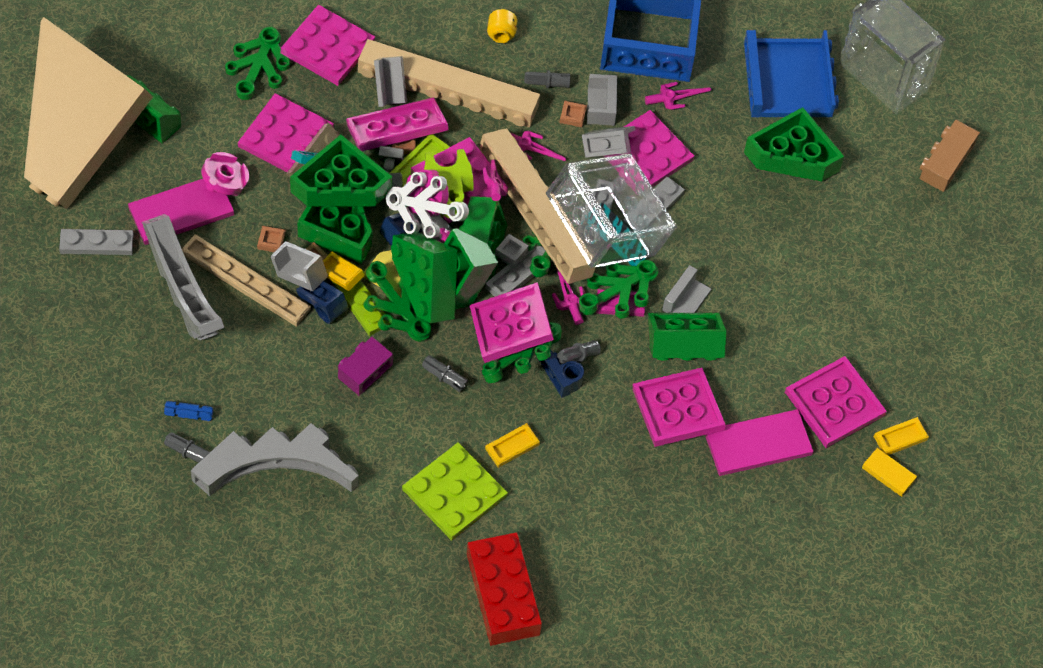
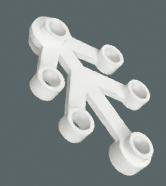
[386,172,469,238]

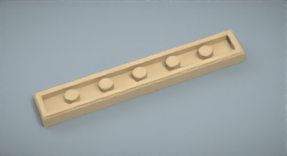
[182,234,311,327]

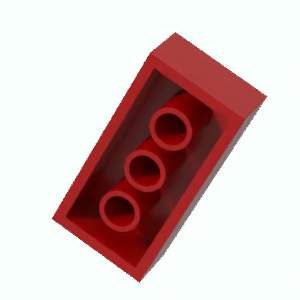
[467,532,542,646]

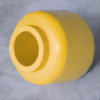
[487,9,518,43]

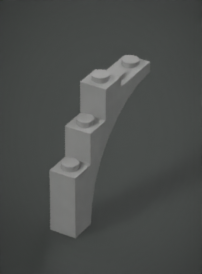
[142,214,224,340]
[191,423,359,496]

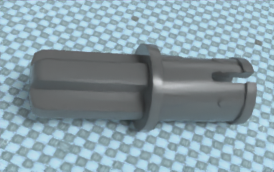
[524,70,570,88]
[557,340,601,364]
[422,355,469,393]
[164,432,210,463]

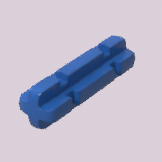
[164,401,213,421]

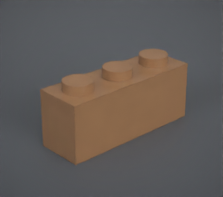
[919,120,980,192]

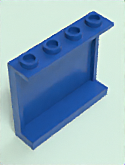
[744,30,839,117]

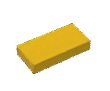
[323,252,365,291]
[873,417,929,455]
[485,423,540,468]
[862,448,917,497]

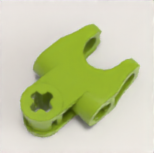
[424,149,474,219]

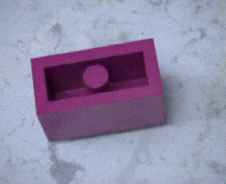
[338,337,393,396]

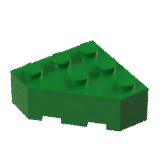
[744,107,844,182]
[290,134,392,206]
[297,206,372,264]
[391,233,457,323]

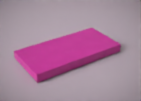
[346,98,448,151]
[128,179,234,245]
[705,409,813,476]

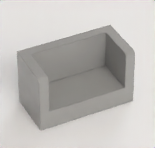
[587,74,617,126]
[271,241,328,291]

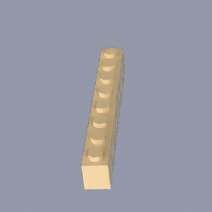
[358,39,540,128]
[479,128,598,284]

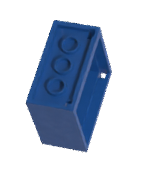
[600,0,701,82]

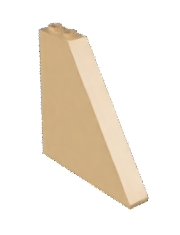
[24,17,153,209]

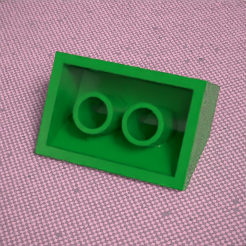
[126,75,182,144]
[459,196,508,282]
[444,228,498,309]
[648,313,726,361]

